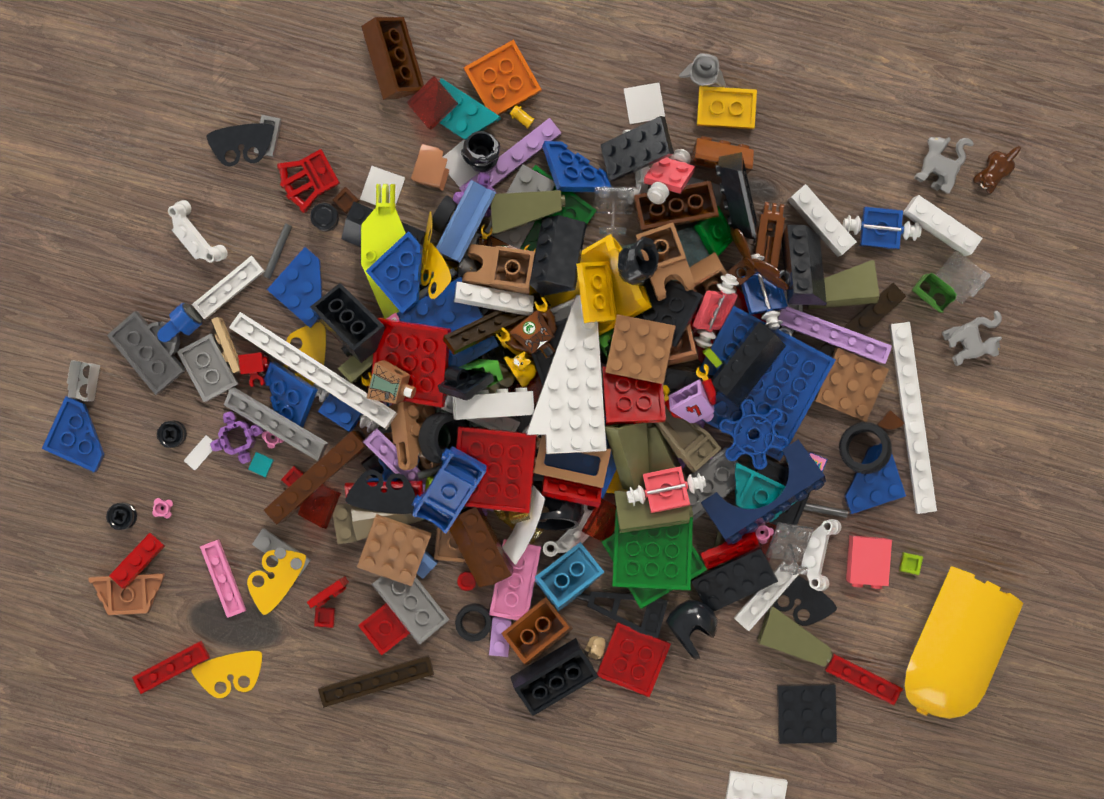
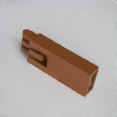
[754,202,785,269]

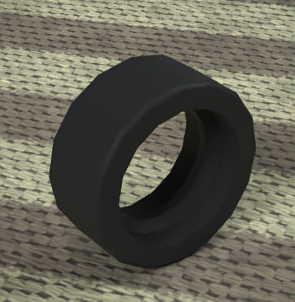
[432,196,458,234]
[455,603,492,642]

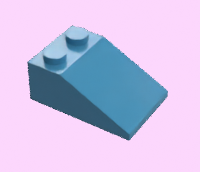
[535,542,604,612]

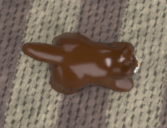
[973,146,1021,194]

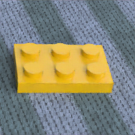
[696,86,757,129]
[576,261,617,323]

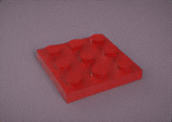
[602,366,666,425]
[597,622,671,697]

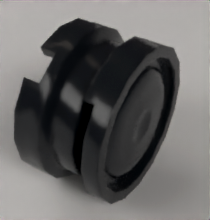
[310,203,339,232]
[157,420,187,448]
[106,503,137,530]

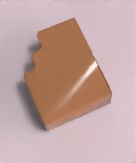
[411,144,449,191]

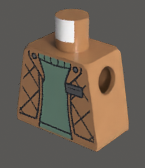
[367,360,416,403]

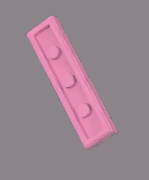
[200,539,246,618]

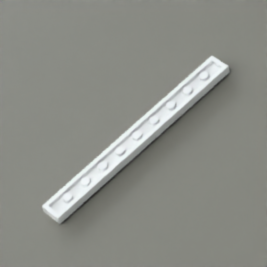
[229,312,397,430]
[889,322,937,514]

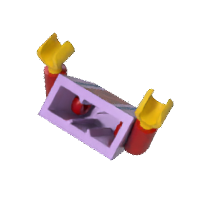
[663,364,716,423]

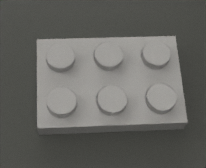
[177,334,239,402]

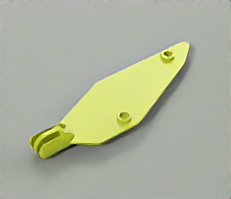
[361,184,406,319]

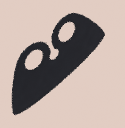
[206,123,274,167]
[345,470,416,514]
[773,576,837,626]

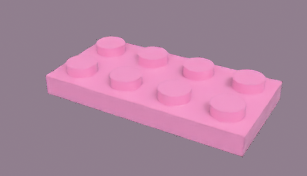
[489,539,541,620]

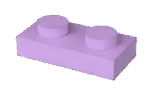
[489,616,512,657]

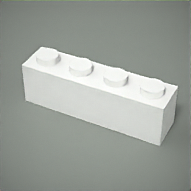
[788,184,857,257]
[903,195,982,256]
[452,388,534,420]

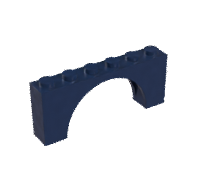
[701,439,826,545]

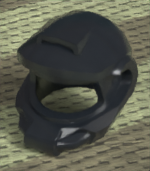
[461,131,501,172]
[618,237,659,285]

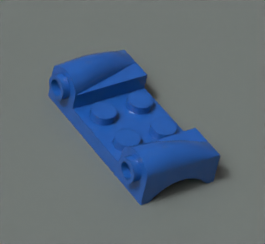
[412,446,487,534]

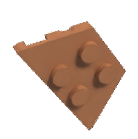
[89,573,165,615]

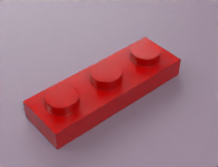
[541,476,602,508]
[701,532,760,569]
[109,533,165,590]

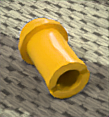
[510,105,535,129]

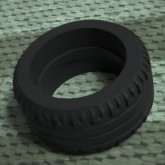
[418,413,468,464]
[839,422,892,474]

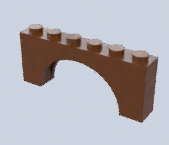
[264,431,368,525]

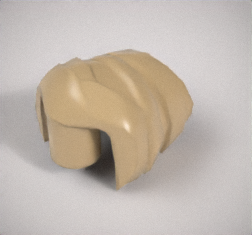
[585,636,606,660]

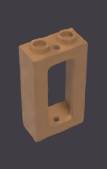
[534,435,611,488]

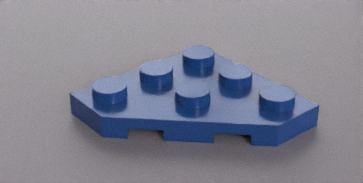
[542,141,612,192]
[366,231,423,315]
[267,247,323,328]
[264,361,318,428]
[42,396,105,472]
[844,443,906,514]

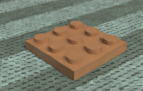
[605,314,676,384]
[814,347,889,422]
[357,514,431,586]

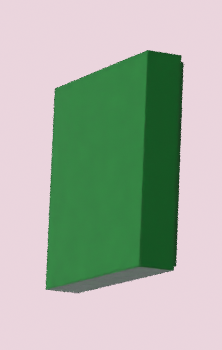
[694,206,733,256]

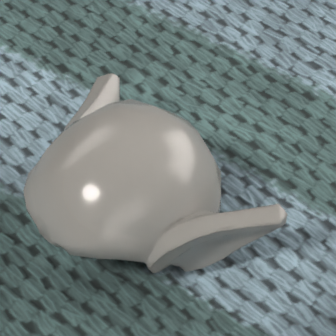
[679,53,726,88]

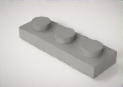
[252,528,311,577]

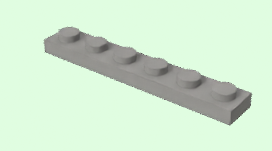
[224,387,328,461]

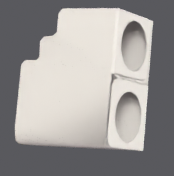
[67,360,100,401]

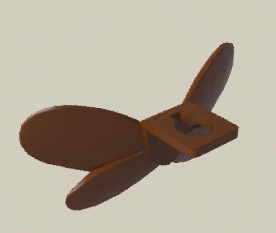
[728,227,789,290]

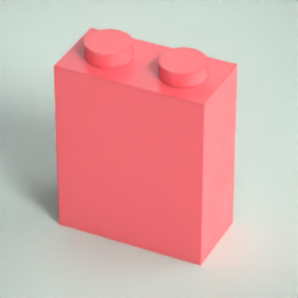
[846,535,892,589]

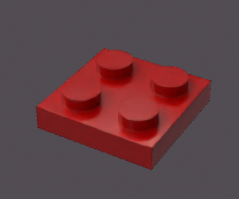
[307,576,349,608]
[358,603,410,655]

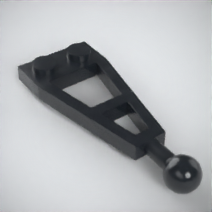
[573,591,668,638]

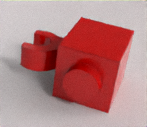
[238,352,269,387]

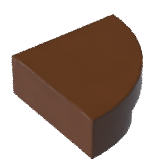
[876,410,904,429]

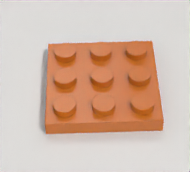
[463,39,542,115]

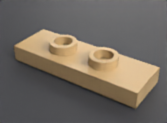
[211,317,240,374]

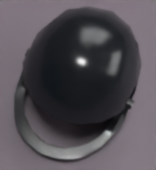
[536,491,584,531]
[666,600,718,660]

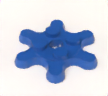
[719,399,789,470]

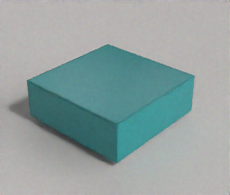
[248,452,274,477]

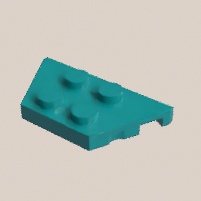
[434,78,501,140]
[735,463,798,522]

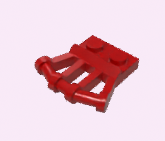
[277,149,341,213]

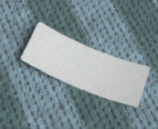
[502,485,545,565]

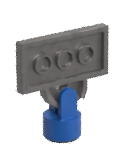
[107,303,202,395]

